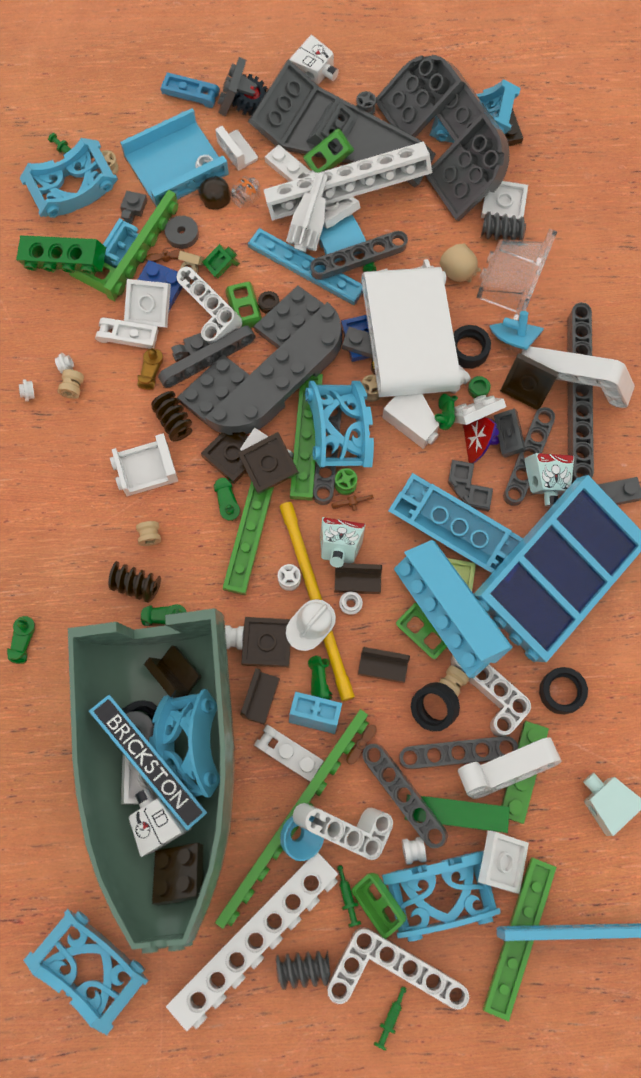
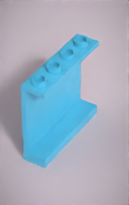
[120,108,229,207]

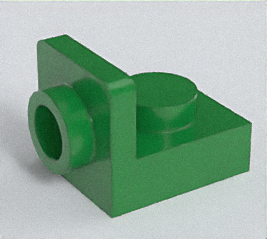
[202,244,240,279]

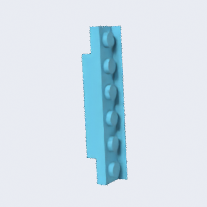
[388,473,523,583]
[394,540,513,678]

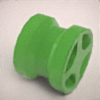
[335,468,358,495]

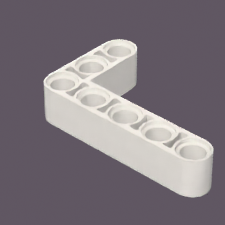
[521,346,635,408]
[327,927,469,1009]

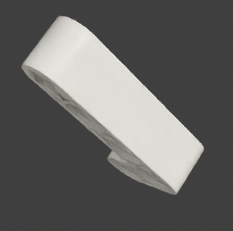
[177,267,242,344]
[451,654,531,737]
[457,737,562,799]
[293,803,393,860]

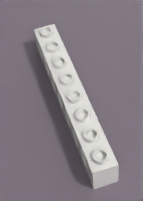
[263,141,432,221]
[166,853,338,1031]

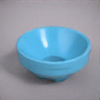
[280,816,324,861]

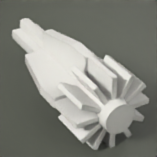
[286,172,328,252]

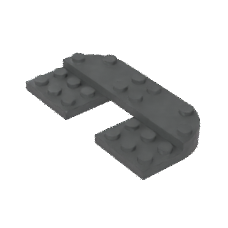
[376,55,510,221]
[177,286,342,435]

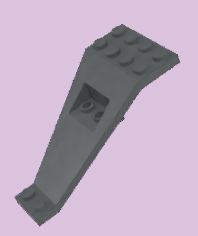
[248,59,436,188]

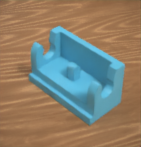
[103,218,138,268]
[289,692,342,734]

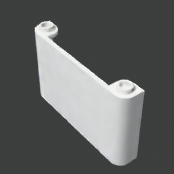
[361,267,464,397]

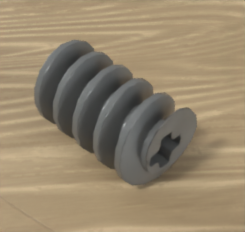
[481,211,526,245]
[276,950,330,990]

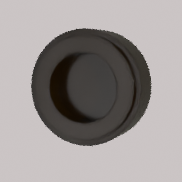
[258,291,279,313]

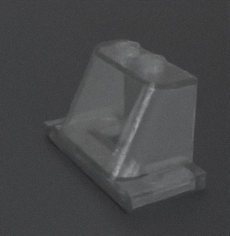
[477,229,557,321]

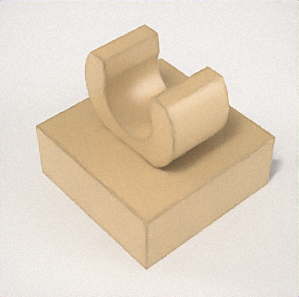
[178,251,205,273]

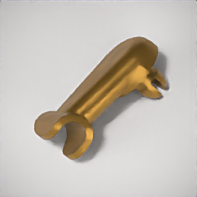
[137,348,163,390]

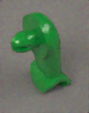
[435,393,458,430]
[214,478,240,521]
[141,604,187,626]
[7,616,35,664]
[308,655,333,700]

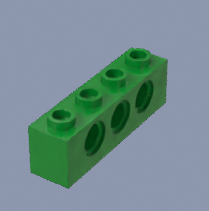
[16,235,106,274]

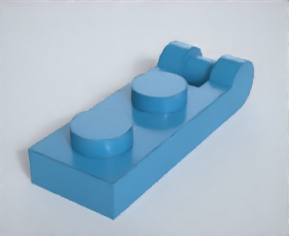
[161,72,220,108]

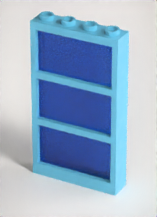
[474,475,641,663]

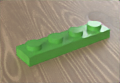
[501,721,549,824]

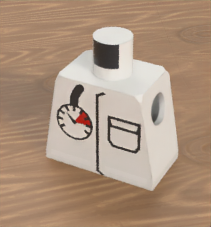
[289,35,339,85]
[129,788,191,857]

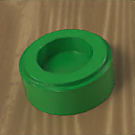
[468,376,491,398]

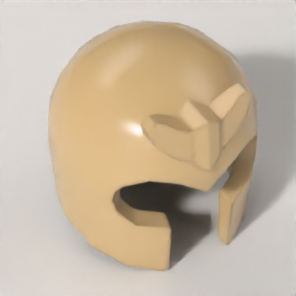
[440,243,481,282]

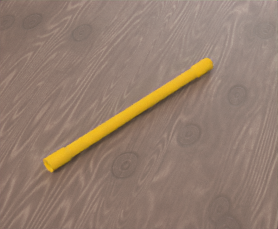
[279,502,355,702]

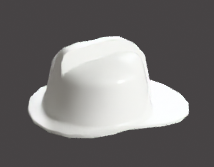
[286,599,336,651]

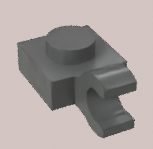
[120,191,147,224]
[171,333,209,361]

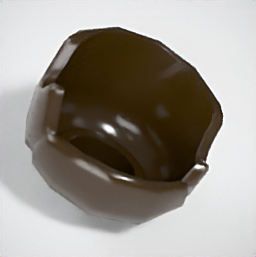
[198,176,231,210]

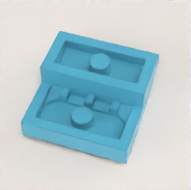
[319,215,366,263]

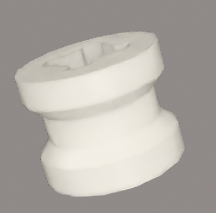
[277,564,301,591]
[225,625,244,650]
[402,837,427,865]

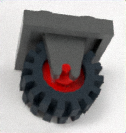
[217,57,267,117]

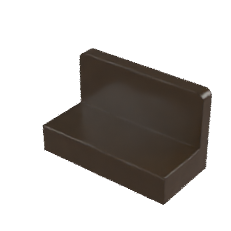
[334,563,382,594]
[144,645,201,698]
[358,647,410,683]
[240,668,280,725]

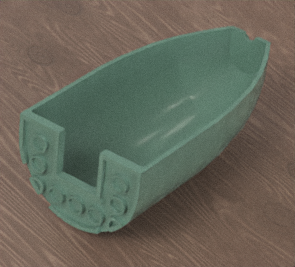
[68,608,234,954]

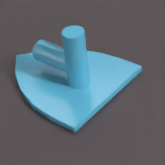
[489,311,544,350]

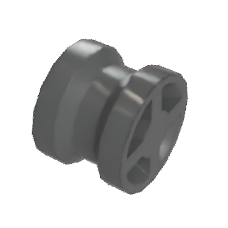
[356,91,376,115]

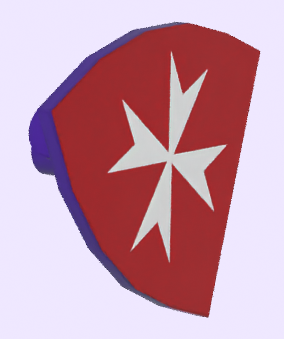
[463,417,499,464]

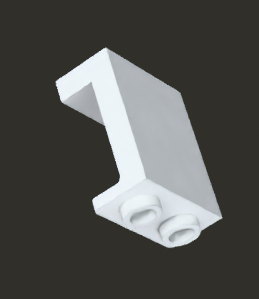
[110,433,178,496]

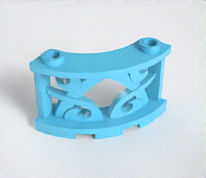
[430,79,521,143]
[20,138,118,218]
[305,381,374,467]
[149,689,220,798]
[382,851,501,942]
[23,909,149,1035]

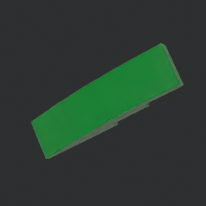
[404,794,510,833]

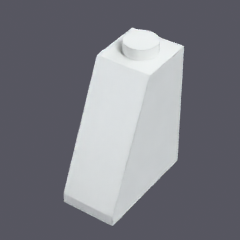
[382,394,439,449]

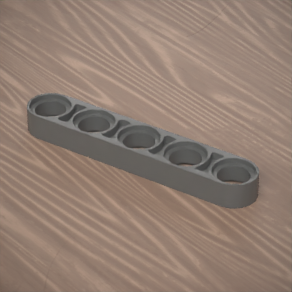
[310,231,408,280]
[158,326,256,388]
[313,406,342,505]
[503,407,555,506]
[399,736,518,769]
[362,744,448,848]

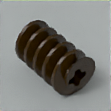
[151,391,192,442]
[108,561,161,603]

